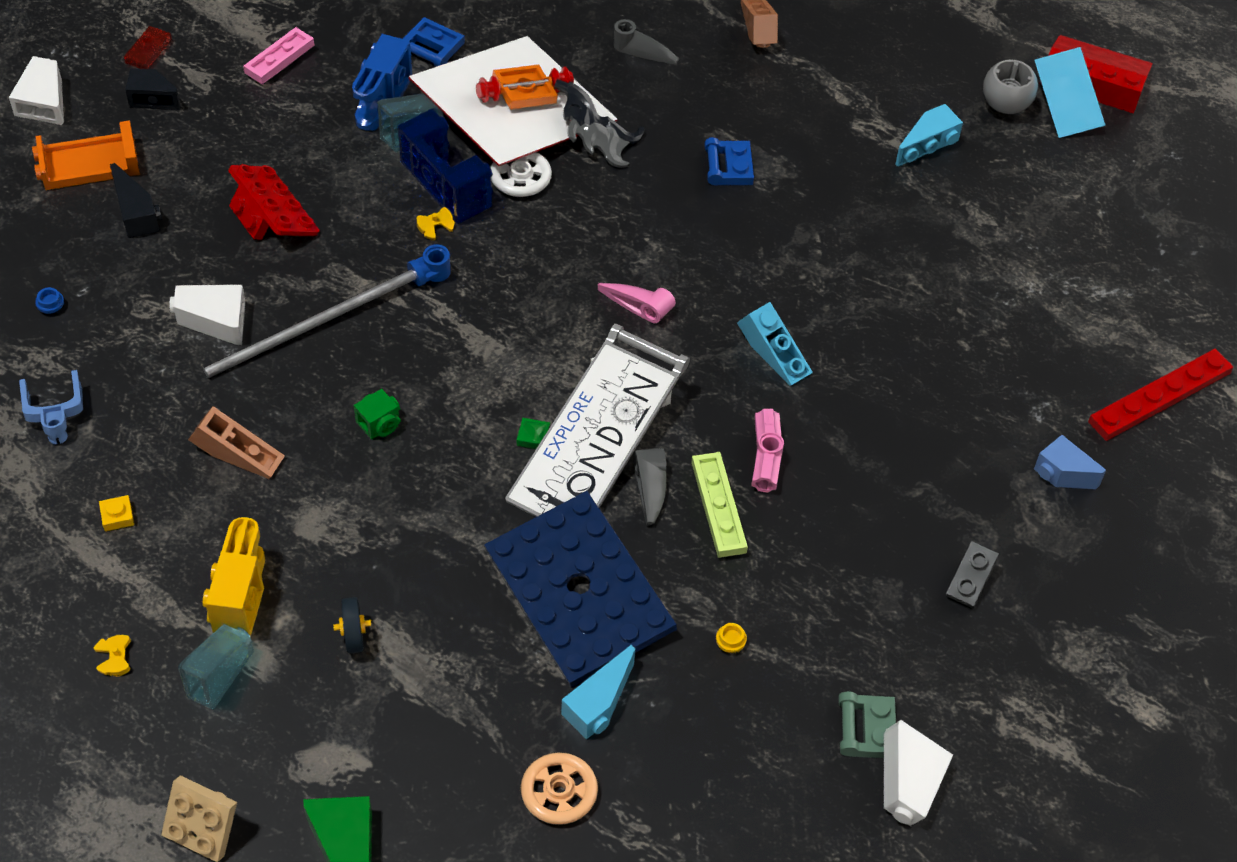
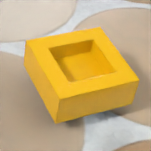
[99,495,134,531]

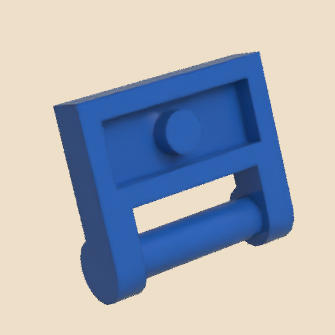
[403,17,465,67]
[704,137,754,185]

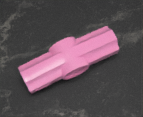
[752,409,784,493]

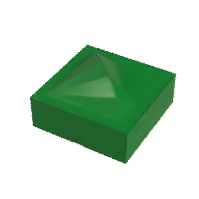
[516,418,550,449]

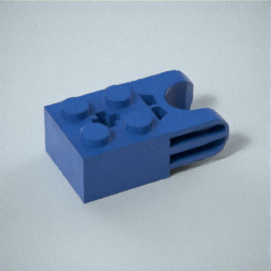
[352,34,412,131]

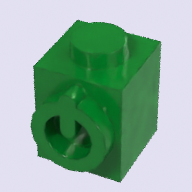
[354,389,401,440]

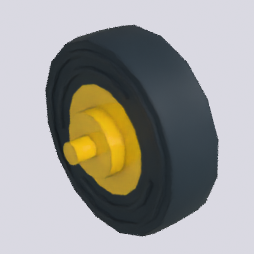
[334,597,371,653]

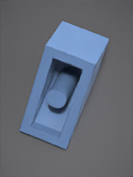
[1034,435,1106,489]

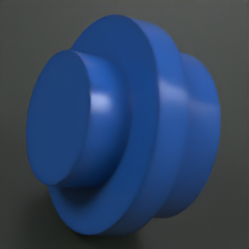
[35,287,64,313]

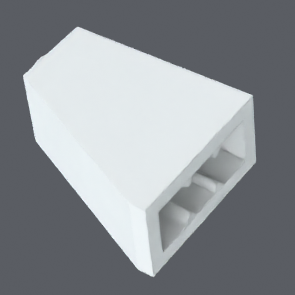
[9,56,64,125]
[170,285,245,345]
[884,720,953,826]

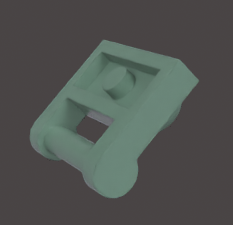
[839,692,896,758]

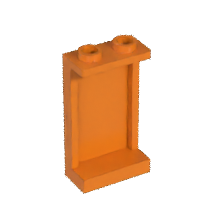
[32,120,140,190]

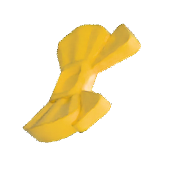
[416,207,455,241]
[94,635,131,676]

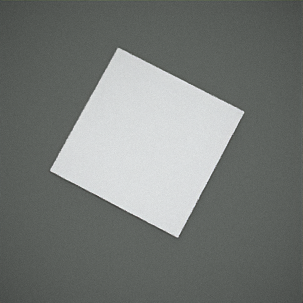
[409,36,618,166]

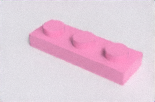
[243,27,314,84]

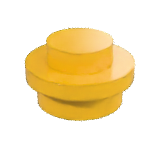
[716,623,747,653]

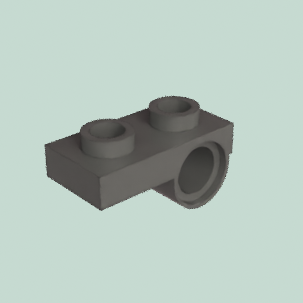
[946,541,999,608]

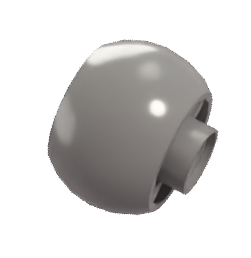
[983,60,1038,114]

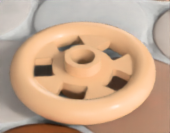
[521,753,598,825]

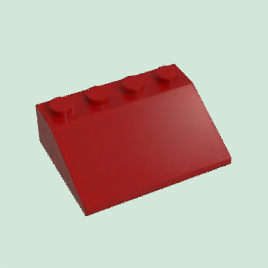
[1039,35,1153,113]

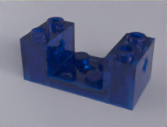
[397,109,493,224]

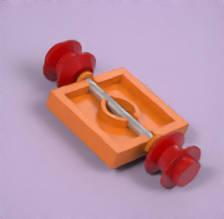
[476,64,574,109]

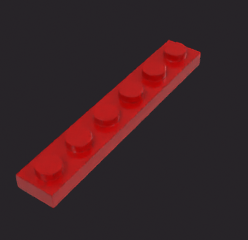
[1088,349,1234,441]

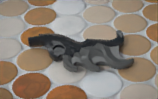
[554,79,645,168]

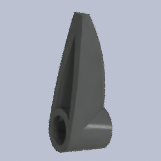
[613,19,679,65]
[633,448,666,526]

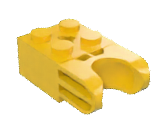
[203,517,265,640]

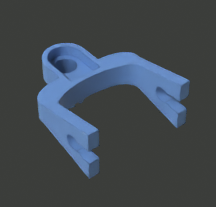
[19,370,83,444]

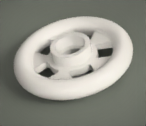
[490,152,552,197]

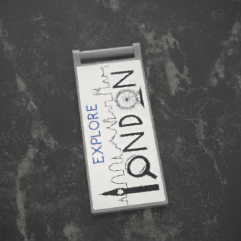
[505,323,690,517]

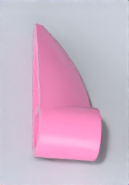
[598,283,676,323]

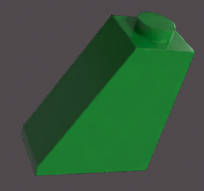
[303,796,372,862]

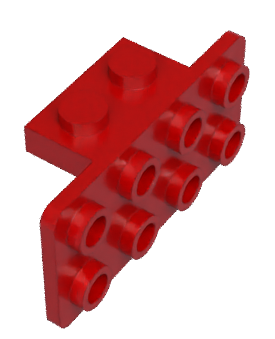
[228,164,319,239]

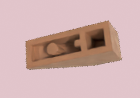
[741,0,778,48]
[188,406,285,479]

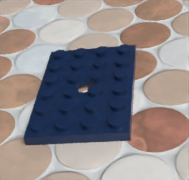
[484,491,677,688]

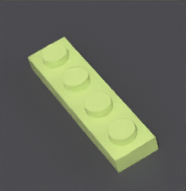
[692,452,748,558]

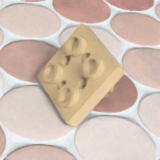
[161,775,237,862]

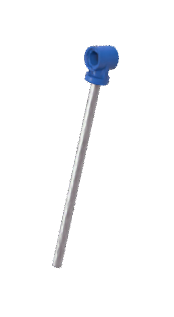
[203,244,451,378]

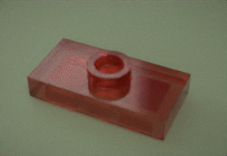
[124,26,172,69]

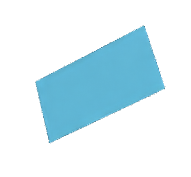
[1035,47,1105,138]

